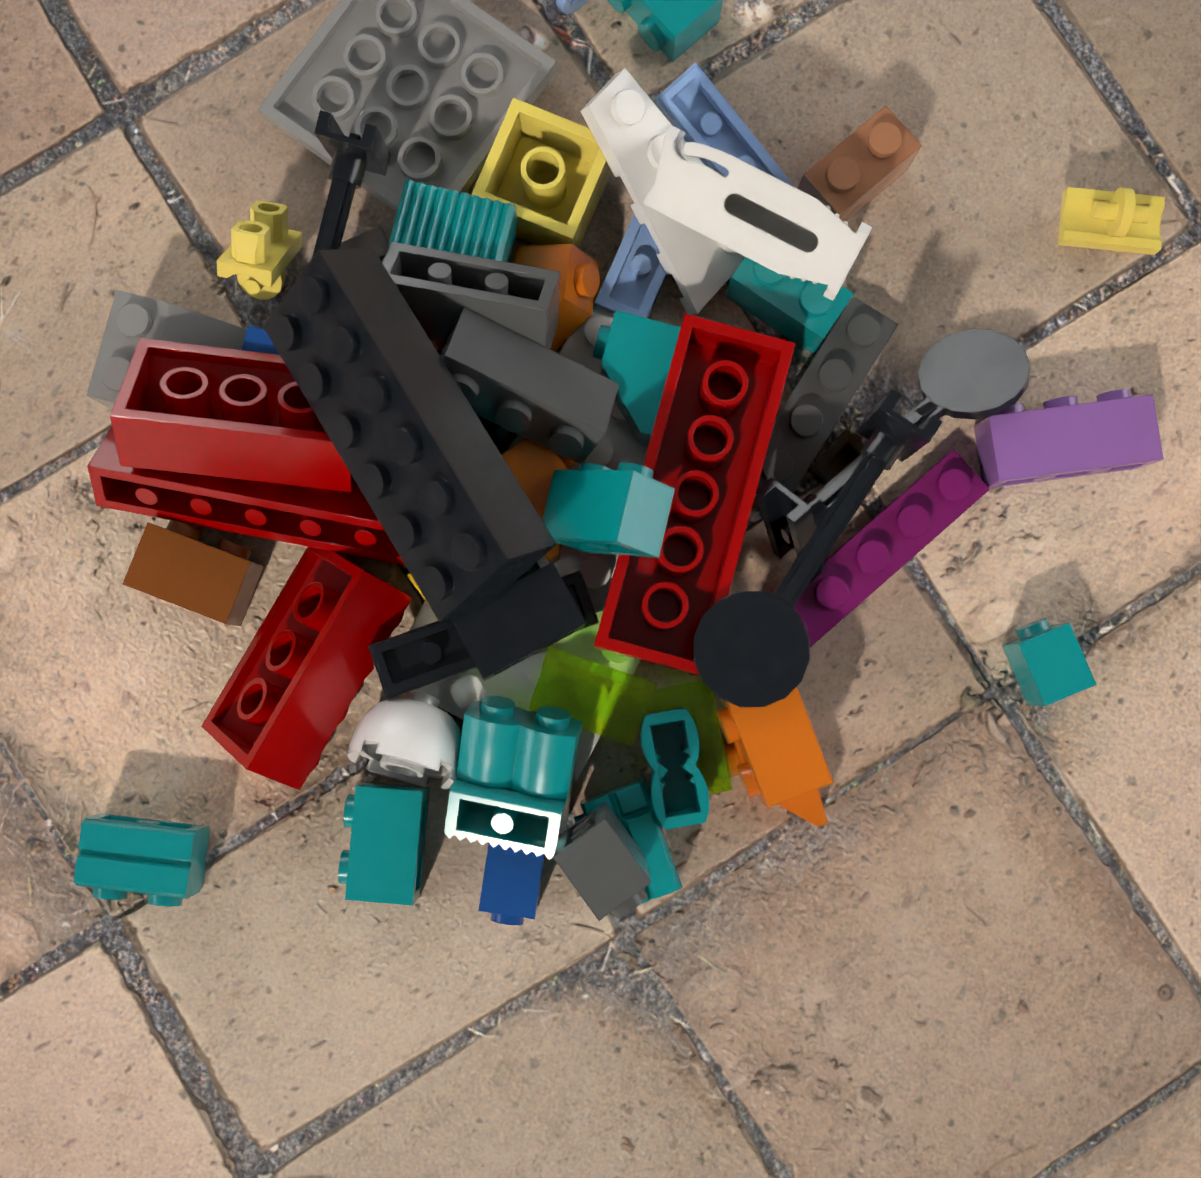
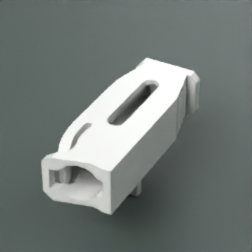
[643,125,872,301]

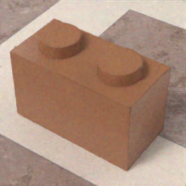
[798,105,922,222]

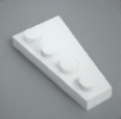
[580,68,745,315]

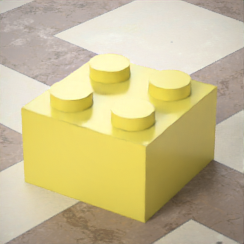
[471,98,612,248]

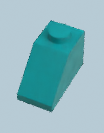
[593,310,681,445]

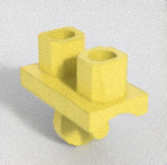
[1058,187,1165,255]
[216,200,302,300]

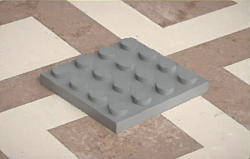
[258,0,557,212]

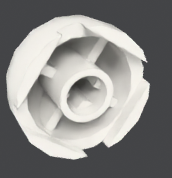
[347,691,461,789]

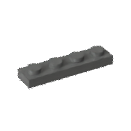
[757,296,898,493]

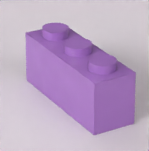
[974,389,1164,488]

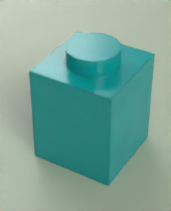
[1002,618,1097,706]

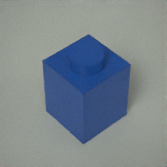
[478,843,545,925]

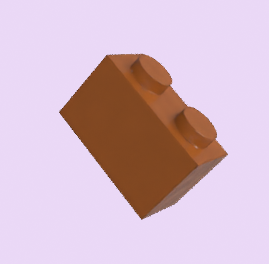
[122,520,265,626]

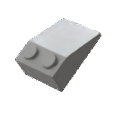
[86,290,247,410]

